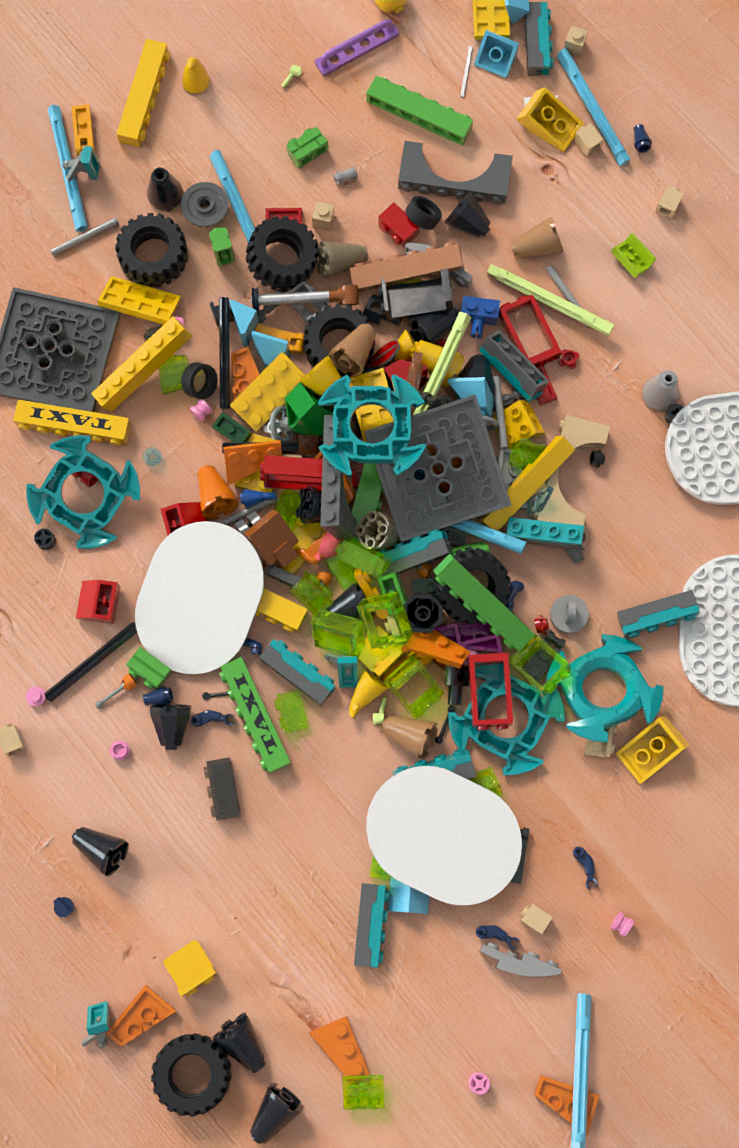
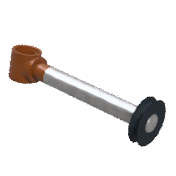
[251,285,359,312]

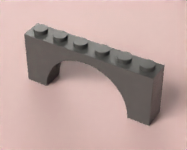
[398,141,513,204]
[320,414,359,540]

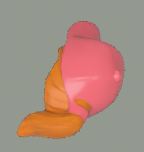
[295,531,344,565]

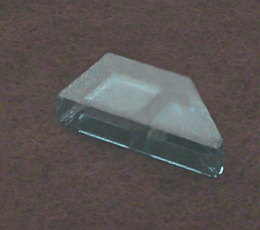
[527,486,554,517]

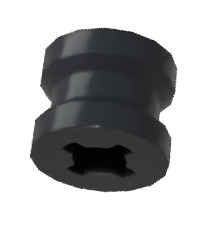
[665,404,684,425]
[34,528,56,550]

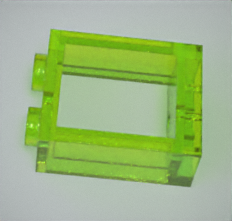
[335,539,392,578]
[357,592,413,649]
[311,609,365,659]
[509,633,572,696]
[383,655,445,719]

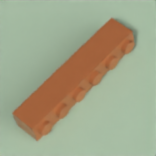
[350,242,465,292]

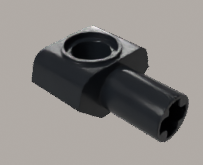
[362,294,403,326]
[445,665,469,705]

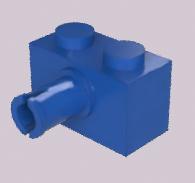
[461,296,500,338]

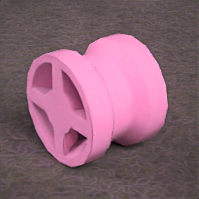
[189,399,213,422]
[610,911,634,937]
[469,1072,490,1095]

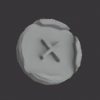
[550,595,589,634]

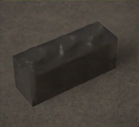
[204,757,241,822]

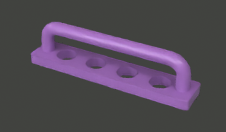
[315,19,399,76]

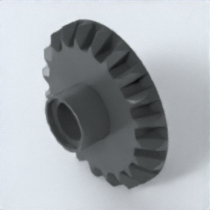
[181,182,229,228]

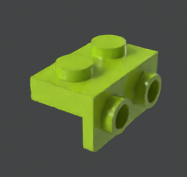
[611,233,656,278]

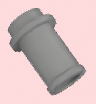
[333,167,358,186]

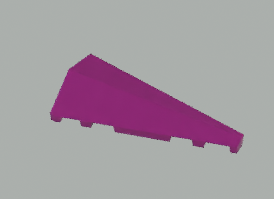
[401,622,503,653]

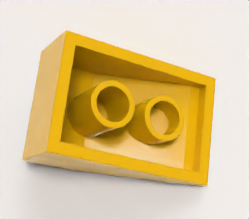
[517,87,584,152]
[615,714,690,784]

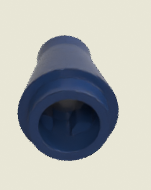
[633,124,652,153]
[143,686,173,706]

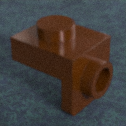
[296,433,318,454]

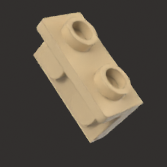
[584,725,617,759]

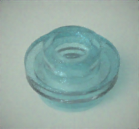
[143,447,162,466]

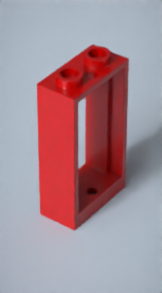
[498,294,561,367]
[260,455,323,490]
[468,653,513,731]

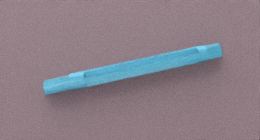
[557,48,631,166]
[48,105,88,232]
[210,150,255,243]
[450,520,526,554]
[571,993,591,1148]

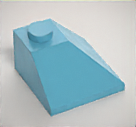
[251,330,290,368]
[448,377,494,417]

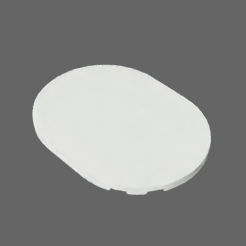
[665,391,739,505]
[135,521,264,674]
[679,555,739,707]
[366,766,522,905]

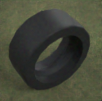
[405,196,442,230]
[181,362,218,400]

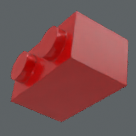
[378,202,420,248]

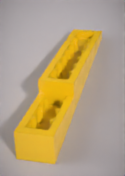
[481,436,575,531]

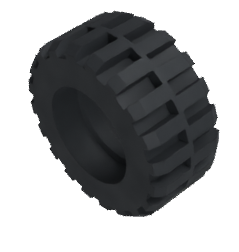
[115,213,188,288]
[246,216,319,291]
[303,304,375,377]
[434,547,511,625]
[151,1033,232,1117]

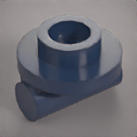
[53,897,74,917]

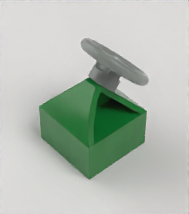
[270,382,333,442]

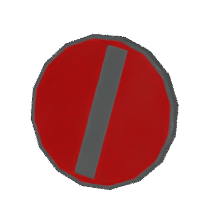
[369,340,400,368]

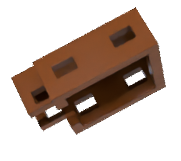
[244,509,299,567]

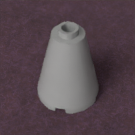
[642,370,680,412]

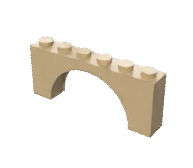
[534,414,610,526]

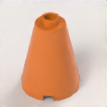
[197,465,238,519]

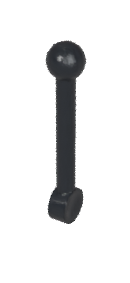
[202,692,229,700]
[435,706,455,744]

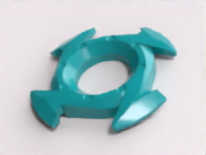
[318,375,426,476]
[26,435,140,549]
[546,634,664,743]
[448,659,565,776]

